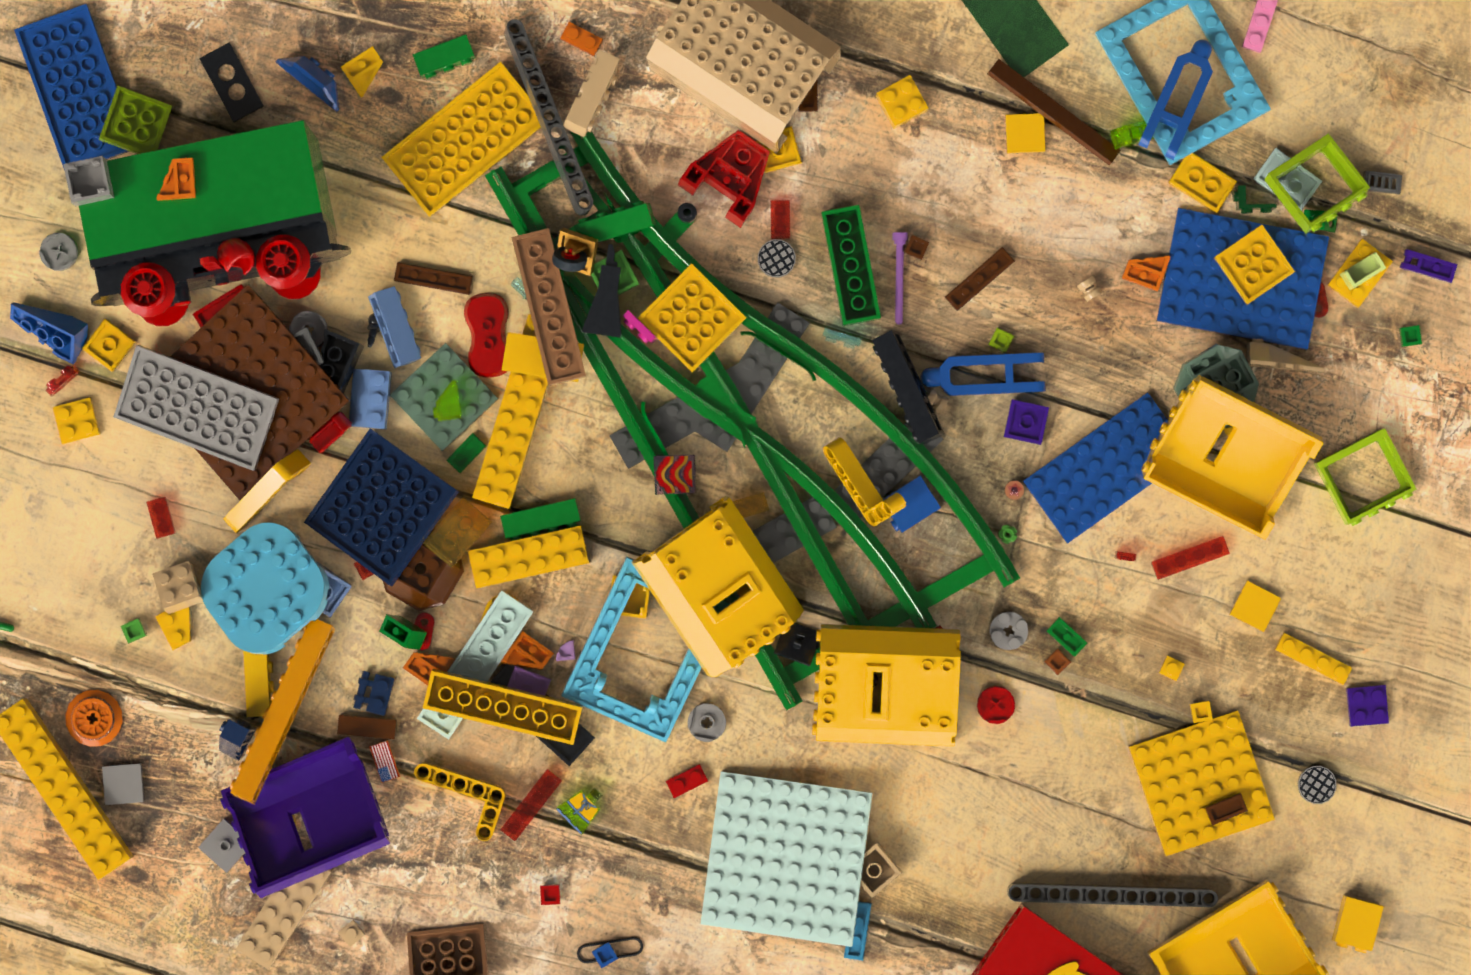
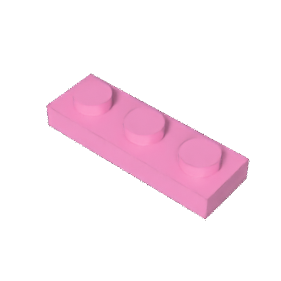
[1242,0,1278,53]

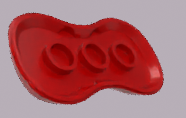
[464,293,509,378]

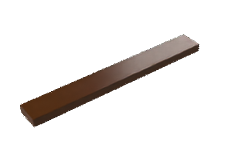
[987,59,1121,166]

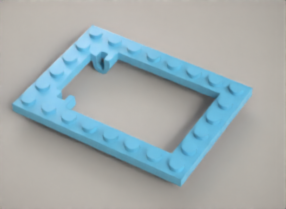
[1095,0,1271,165]
[561,556,731,742]

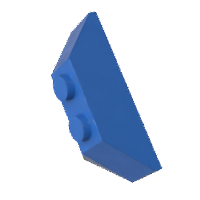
[275,56,339,112]

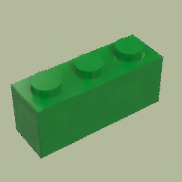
[412,35,476,80]

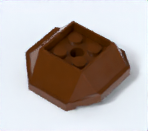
[382,530,464,611]

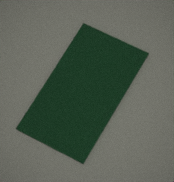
[961,0,1069,77]

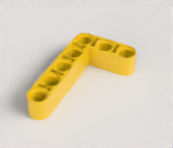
[823,437,906,526]
[223,449,311,533]
[414,763,506,841]

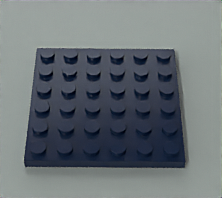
[304,428,459,586]

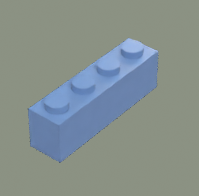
[368,286,421,369]

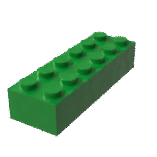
[821,205,881,327]

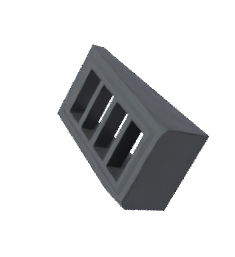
[1363,171,1402,195]

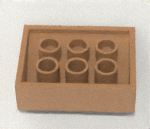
[407,924,489,975]

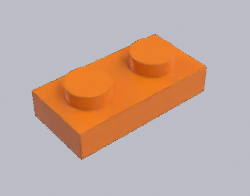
[560,22,603,57]

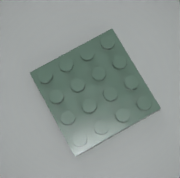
[390,343,498,451]

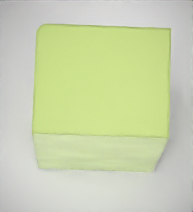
[1340,252,1386,290]

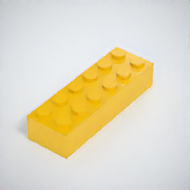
[468,526,590,589]

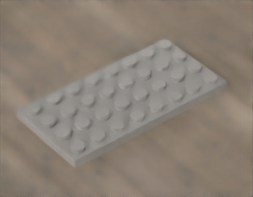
[113,345,279,471]

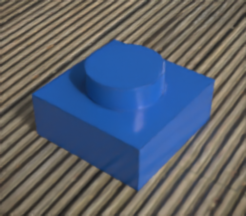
[592,941,618,969]

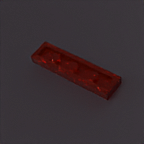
[1151,536,1230,580]
[500,769,563,841]

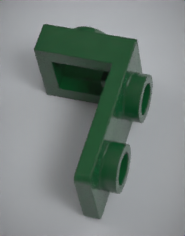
[1232,185,1277,214]

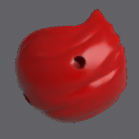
[217,238,255,275]

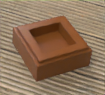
[1044,648,1071,675]

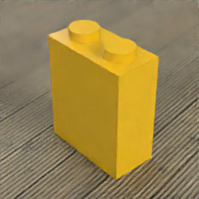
[1332,895,1384,953]

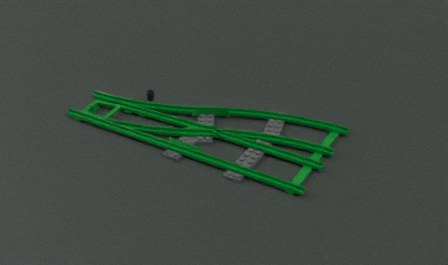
[485,131,1020,711]

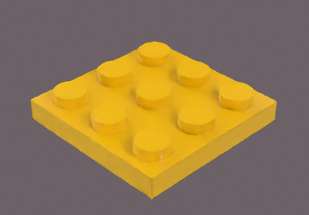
[1214,225,1295,305]

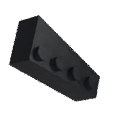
[320,329,364,393]

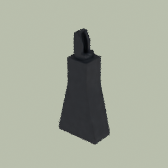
[582,244,622,338]

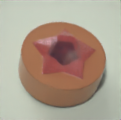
[1004,481,1024,500]

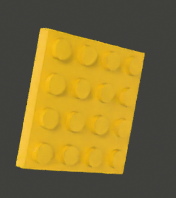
[637,263,746,373]

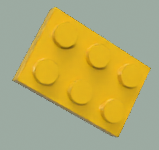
[1327,239,1393,308]

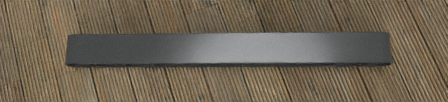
[504,19,593,216]
[1007,883,1218,907]

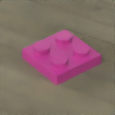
[623,311,657,344]

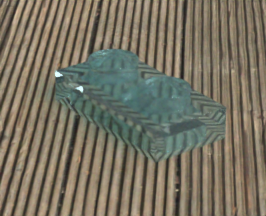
[822,328,861,349]

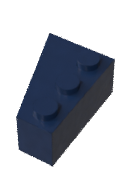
[219,717,257,761]

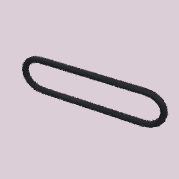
[577,937,643,963]

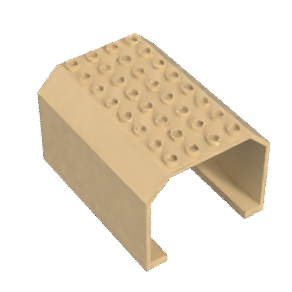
[646,0,841,154]

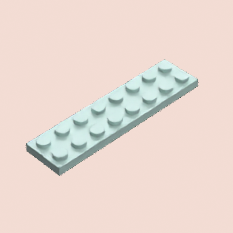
[417,590,534,740]

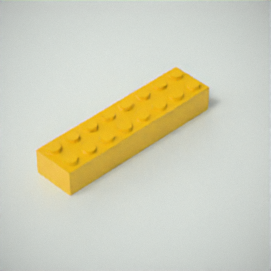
[423,669,583,745]

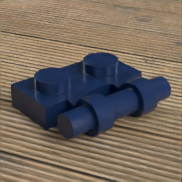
[353,671,395,716]

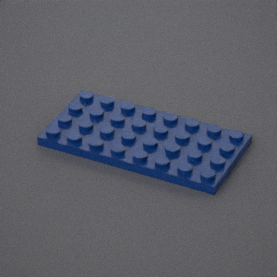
[14,4,130,171]
[1023,393,1168,544]

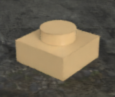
[338,920,366,947]

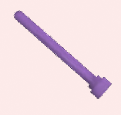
[892,232,908,325]

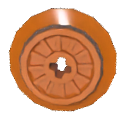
[65,690,123,747]

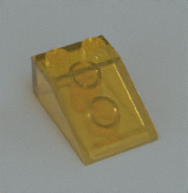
[423,497,492,568]

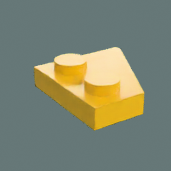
[341,46,383,98]
[155,607,191,650]

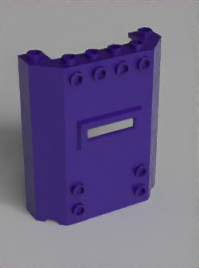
[220,737,390,898]

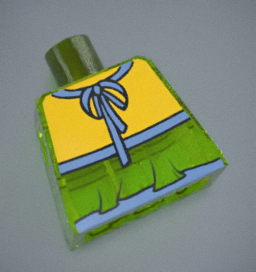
[556,788,603,835]

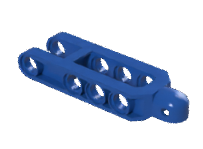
[1138,39,1213,160]
[920,353,1046,396]

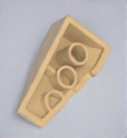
[1245,339,1324,373]

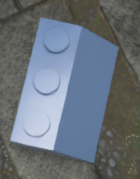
[349,369,392,430]

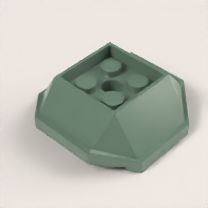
[1173,344,1259,427]

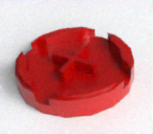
[977,686,1015,724]

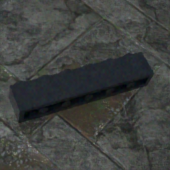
[872,330,945,444]

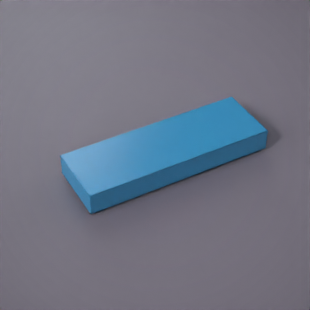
[844,901,872,961]

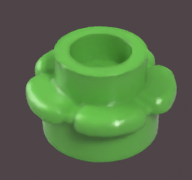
[998,525,1017,544]

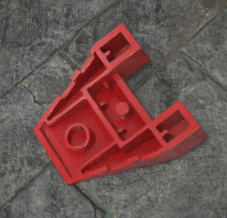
[678,130,770,228]

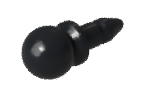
[367,313,380,348]

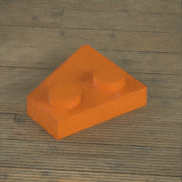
[157,158,196,201]

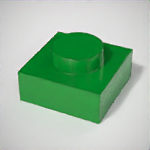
[1399,325,1422,347]

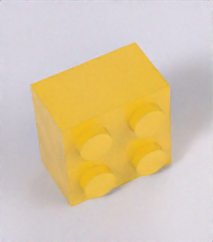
[876,75,929,129]

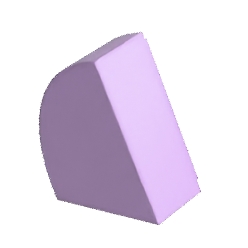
[556,640,575,661]

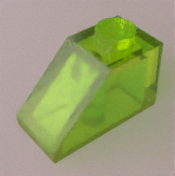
[1110,121,1154,149]
[433,380,462,422]

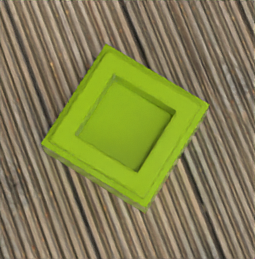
[988,327,1014,353]

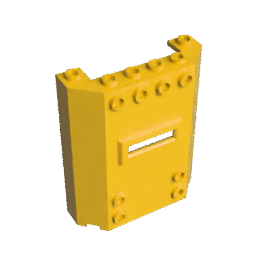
[1141,375,1324,540]
[631,496,804,677]
[812,624,961,746]
[1148,880,1329,975]

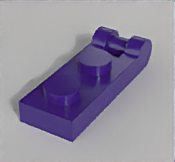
[1400,249,1458,283]

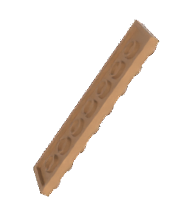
[511,228,586,386]

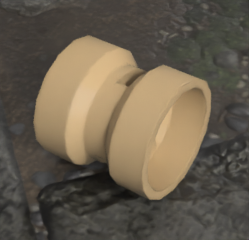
[1077,276,1103,302]
[928,389,949,415]

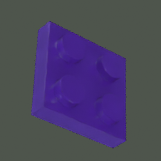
[1003,399,1049,445]
[1346,685,1389,727]

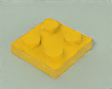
[53,397,100,444]

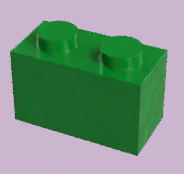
[379,614,427,650]

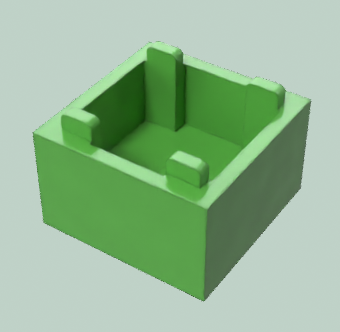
[591,250,640,295]

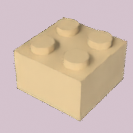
[152,561,203,614]
[861,842,903,898]

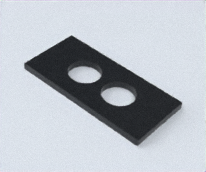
[199,42,264,122]

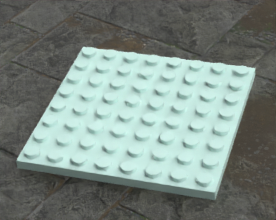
[700,771,873,947]

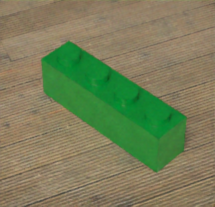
[574,201,656,243]
[500,498,581,541]

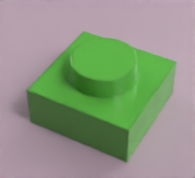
[121,618,147,644]

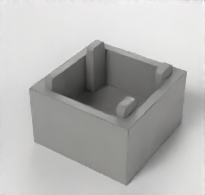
[63,156,114,206]

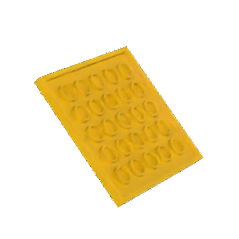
[1129,710,1275,856]

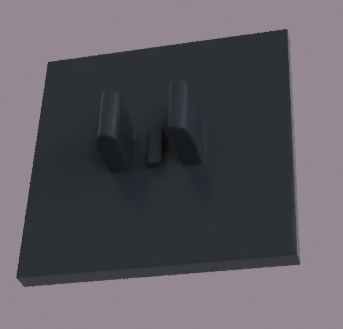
[774,623,819,666]

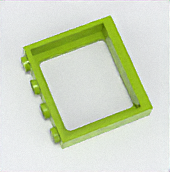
[1264,133,1370,234]
[1314,428,1417,526]

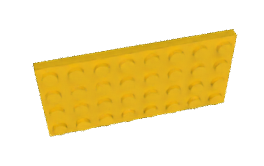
[381,61,548,217]

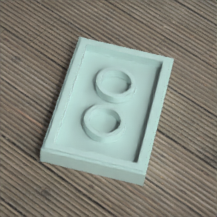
[1253,148,1322,210]

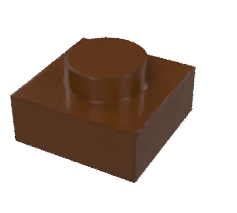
[904,235,929,260]

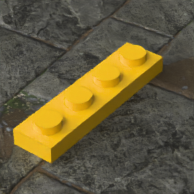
[1274,633,1352,685]

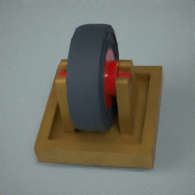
[552,228,598,276]

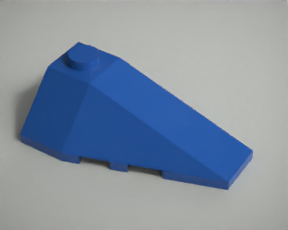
[10,302,88,364]

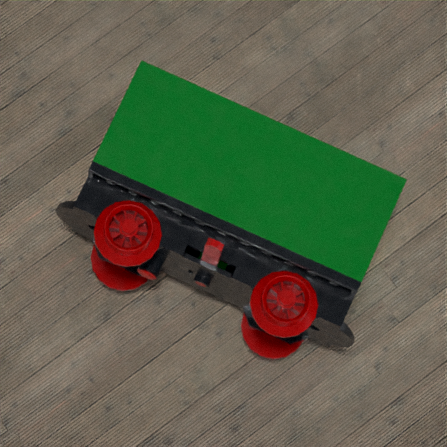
[79,120,351,326]

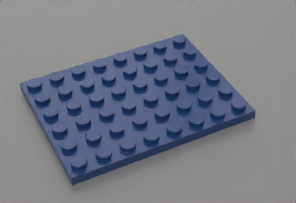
[1156,208,1329,350]

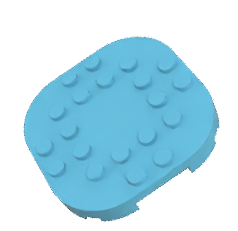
[201,523,329,655]

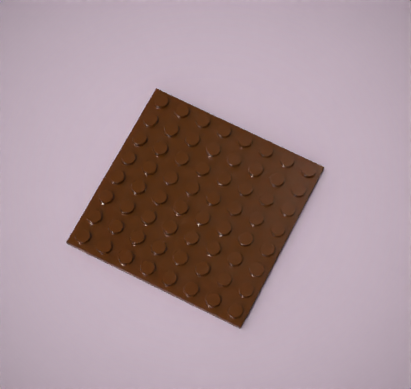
[170,284,350,500]

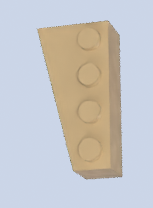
[564,49,620,137]

